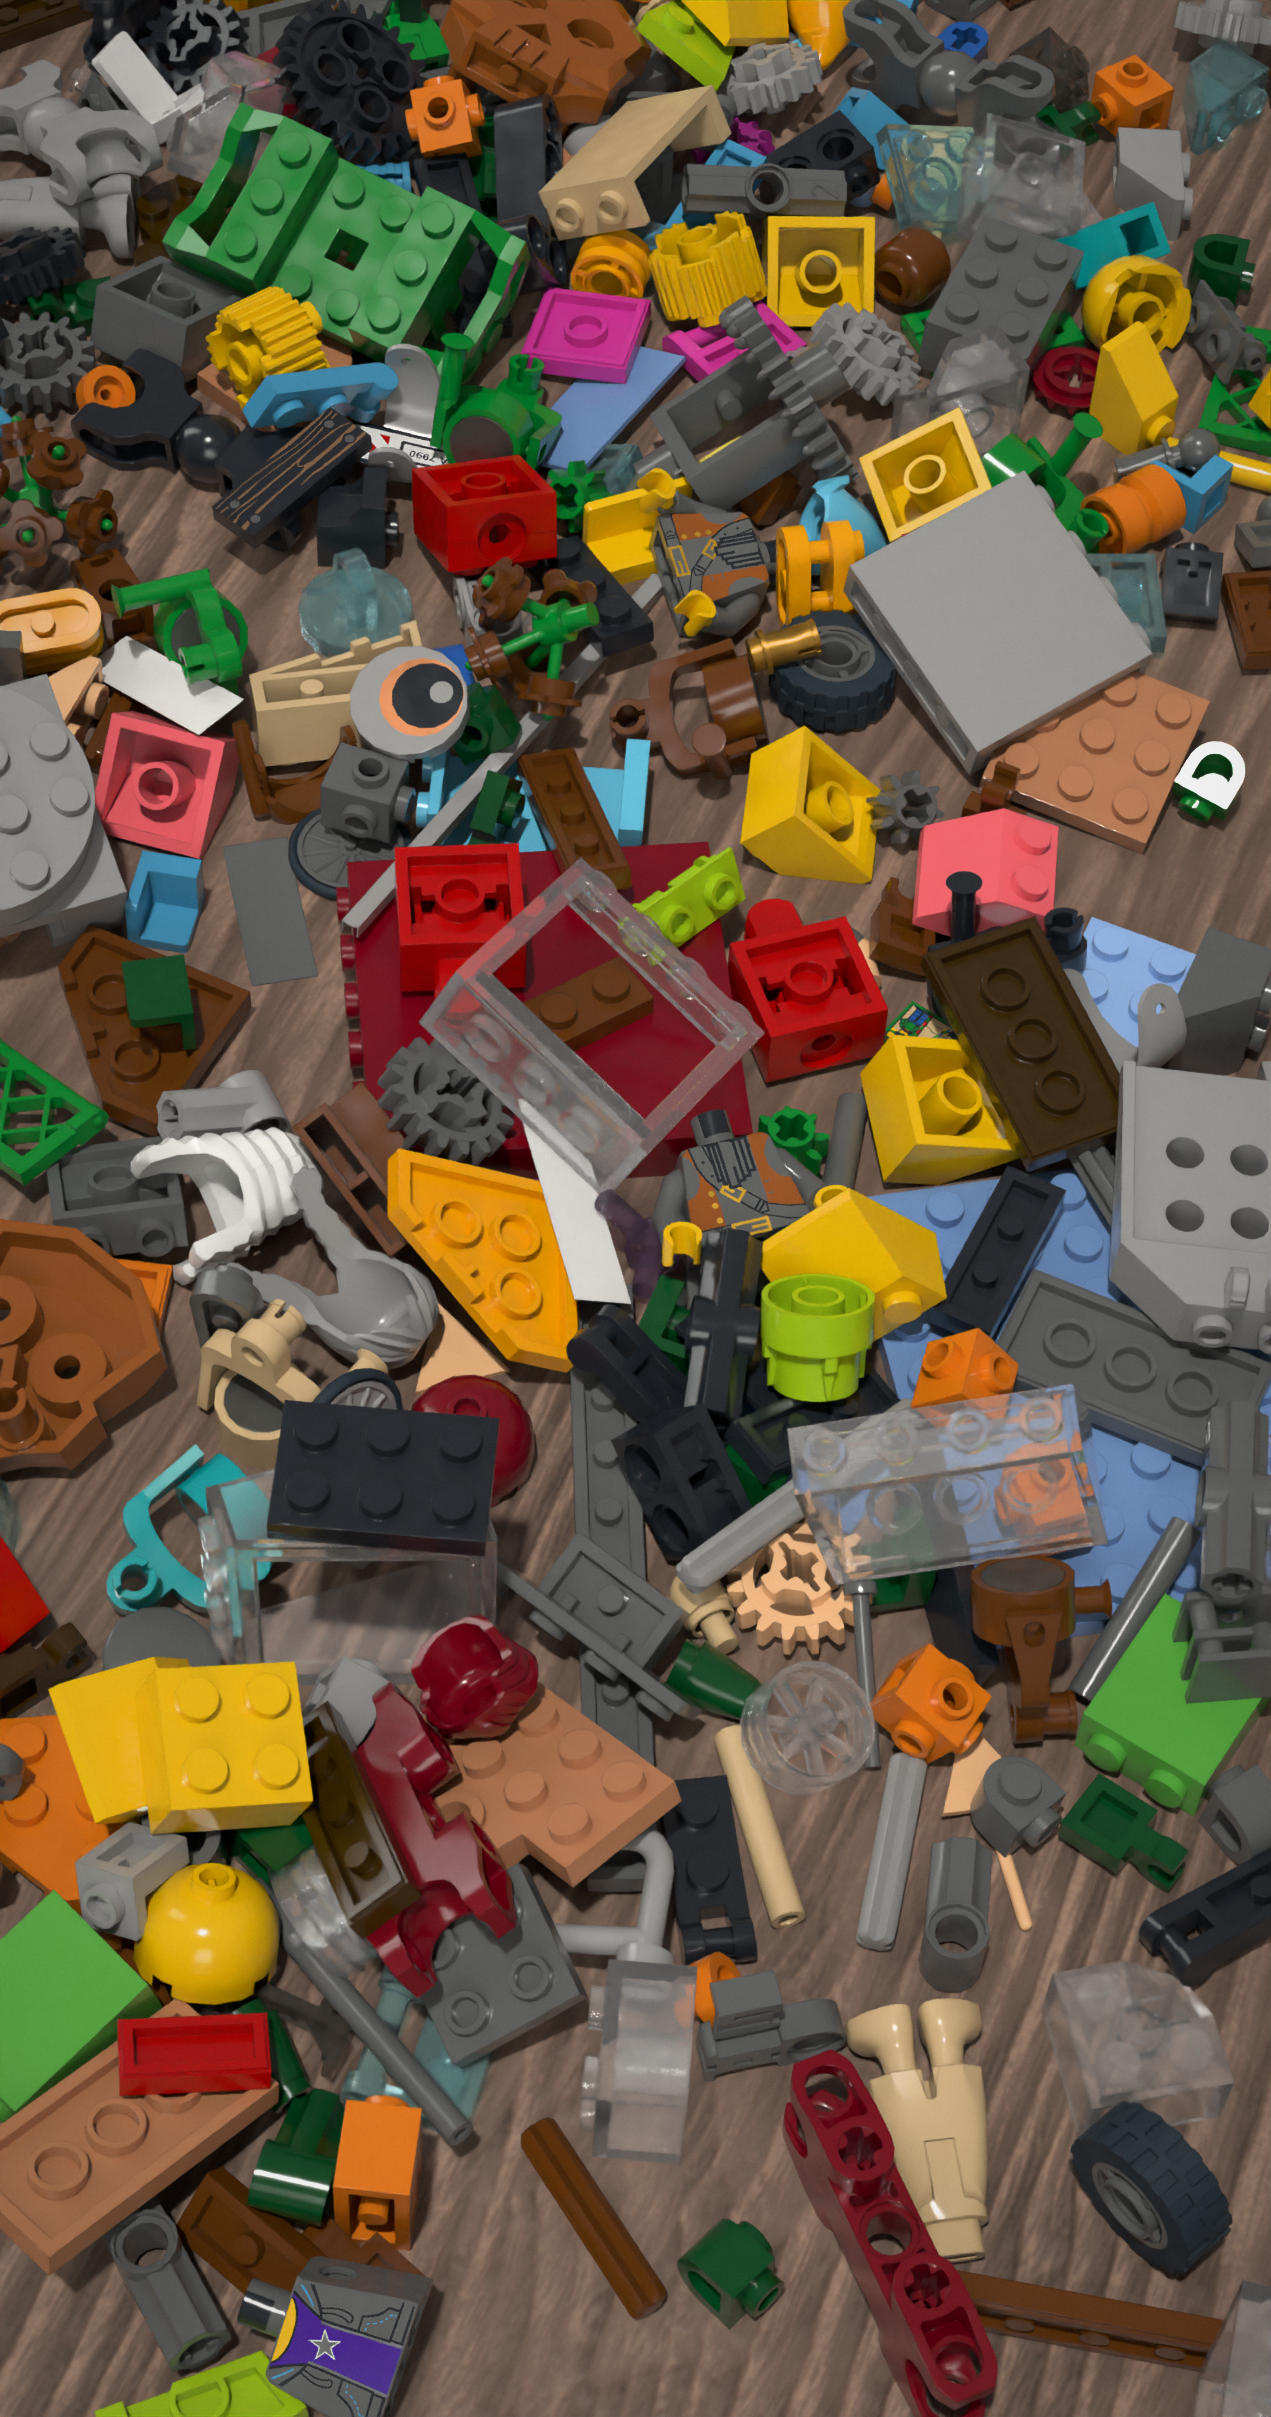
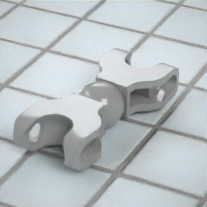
[0,60,163,206]

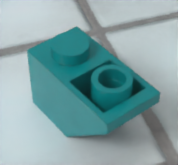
[1055,201,1172,291]

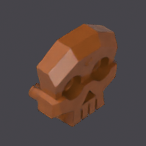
[440,0,652,145]
[0,1219,168,1478]

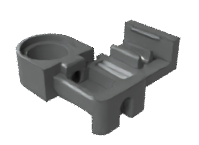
[695,1970,847,2081]

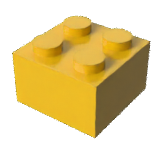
[135,1661,313,1835]

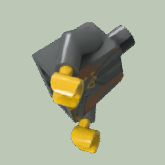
[636,468,776,638]
[652,1109,848,1271]

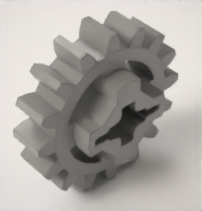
[1174,0,1271,55]
[716,42,823,115]
[810,303,921,406]

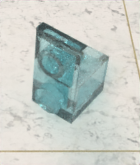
[1182,40,1270,156]

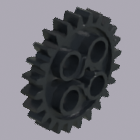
[272,0,428,164]

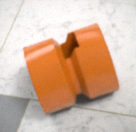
[1080,464,1187,563]

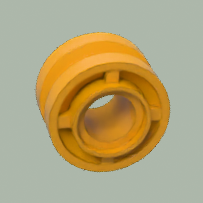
[571,229,652,299]

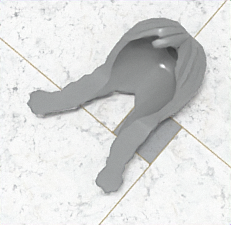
[226,1166,439,1370]

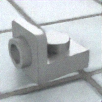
[75,1822,190,1941]

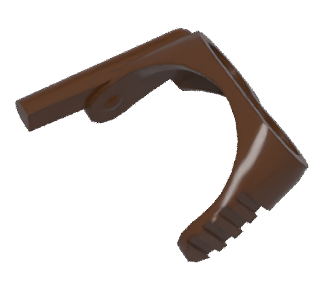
[232,719,357,825]

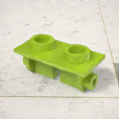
[622,847,746,962]

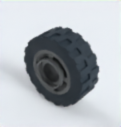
[768,610,897,732]
[1071,2101,1232,2274]

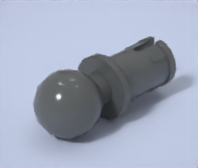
[1113,428,1221,481]

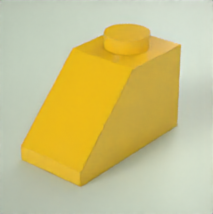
[1089,321,1179,455]

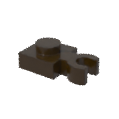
[0,1622,90,1719]

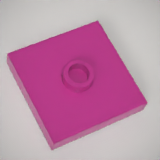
[521,287,651,384]

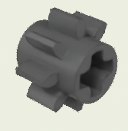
[866,770,944,845]

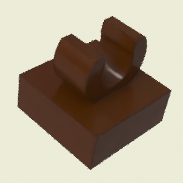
[737,470,802,525]

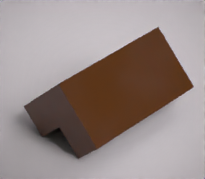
[292,1082,416,1260]

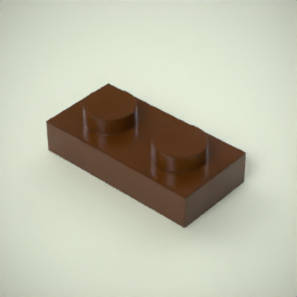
[514,956,654,1052]
[176,2166,328,2295]

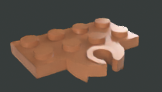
[424,1682,682,1887]

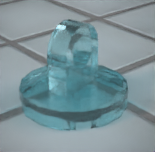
[298,547,413,656]

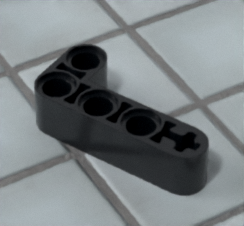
[478,93,568,296]

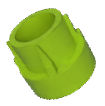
[760,1274,875,1402]

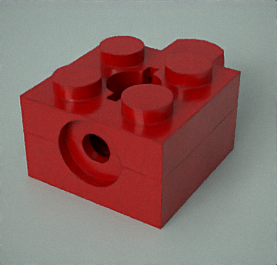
[412,455,557,576]
[394,843,527,1031]
[728,899,889,1083]

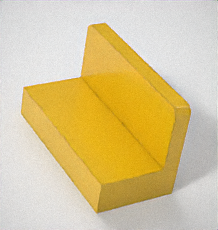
[582,477,693,585]

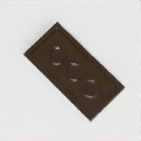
[920,916,1120,1172]

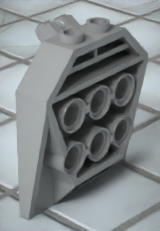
[1109,1060,1271,1354]

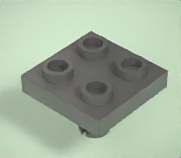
[421,1863,588,2067]

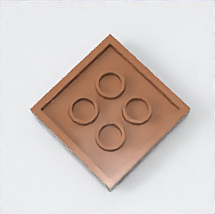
[980,671,1210,854]

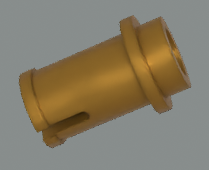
[745,619,823,675]

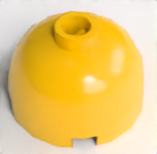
[1081,255,1192,353]
[133,1863,280,2005]

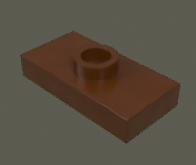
[1221,571,1271,670]

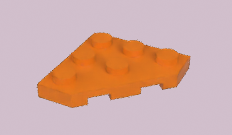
[0,1715,127,1914]

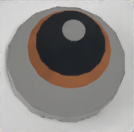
[350,646,470,763]

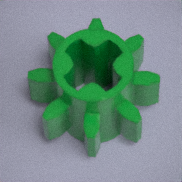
[548,460,614,532]
[757,1106,830,1177]

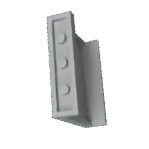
[843,471,1153,775]

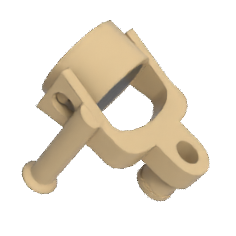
[196,1299,389,1468]

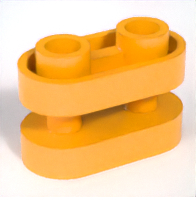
[776,520,865,628]
[0,588,104,676]

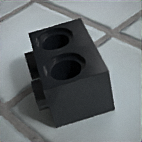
[758,110,881,205]
[611,1404,752,1561]

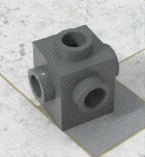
[320,743,416,843]

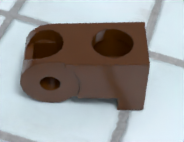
[70,547,154,652]

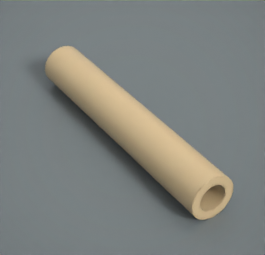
[713,1725,805,1928]

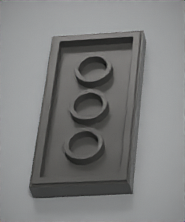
[996,1268,1271,1467]

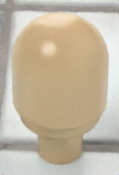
[670,1576,739,1654]

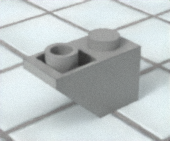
[1111,127,1193,241]

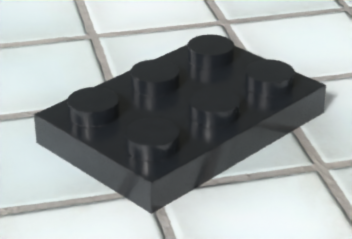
[267,1400,499,1557]

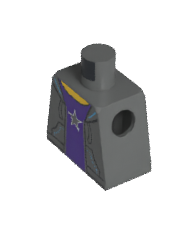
[237,2256,434,2417]

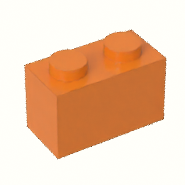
[333,2095,423,2251]

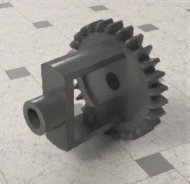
[633,295,860,510]

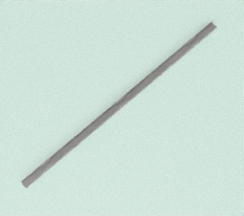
[341,573,664,938]

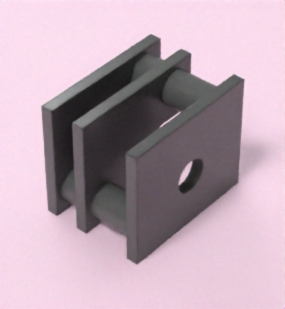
[1172,1586,1271,1704]

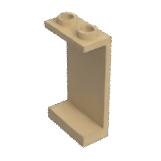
[538,85,731,241]

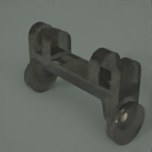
[201,1965,355,2081]

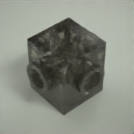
[1009,26,1090,114]

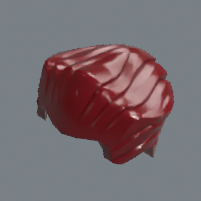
[411,1614,539,1740]

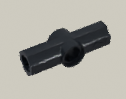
[682,1228,763,1433]

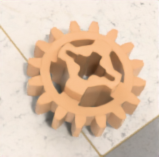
[727,1511,873,1655]

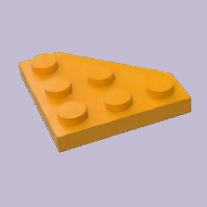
[387,1148,578,1373]

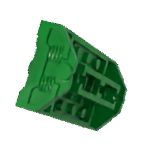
[162,102,531,385]

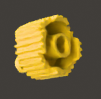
[648,211,768,328]
[206,286,331,410]

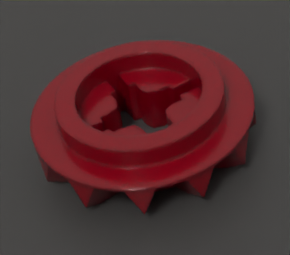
[1031,346,1100,416]

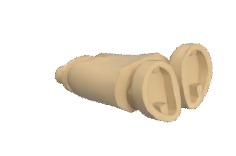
[845,1998,989,2263]

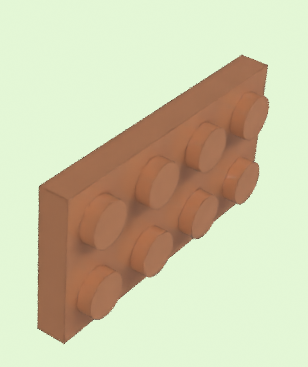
[0,1998,279,2276]

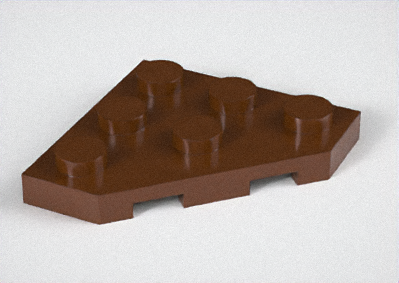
[58,924,251,1137]

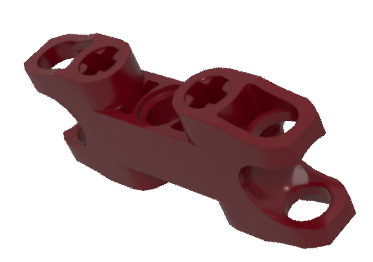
[357,1681,517,1998]
[782,2049,998,2417]

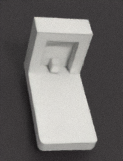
[92,31,220,145]

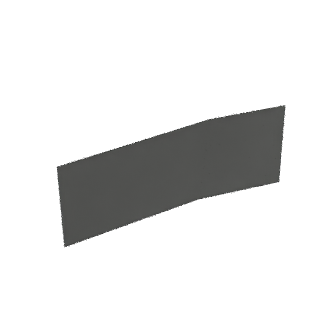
[223,837,318,986]

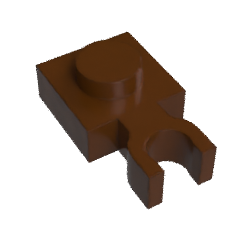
[869,877,936,977]

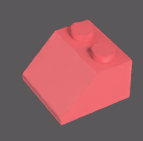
[95,711,240,859]
[912,808,1059,936]

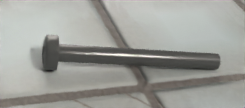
[843,1580,881,1768]

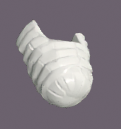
[130,1127,325,1285]

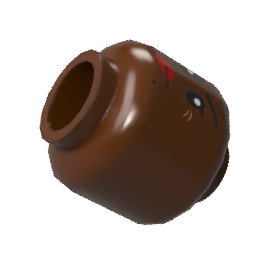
[874,227,951,308]

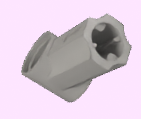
[156,1070,291,1140]

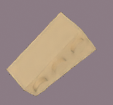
[249,620,422,767]

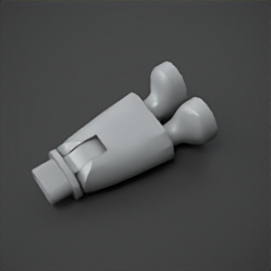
[0,173,141,259]

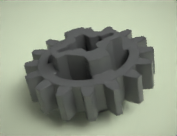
[0,312,96,414]
[377,1035,514,1166]

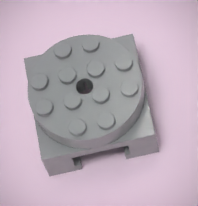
[0,674,127,947]

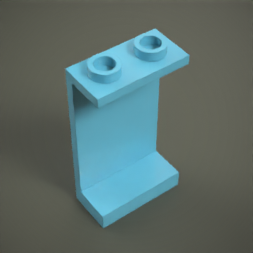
[416,739,651,852]

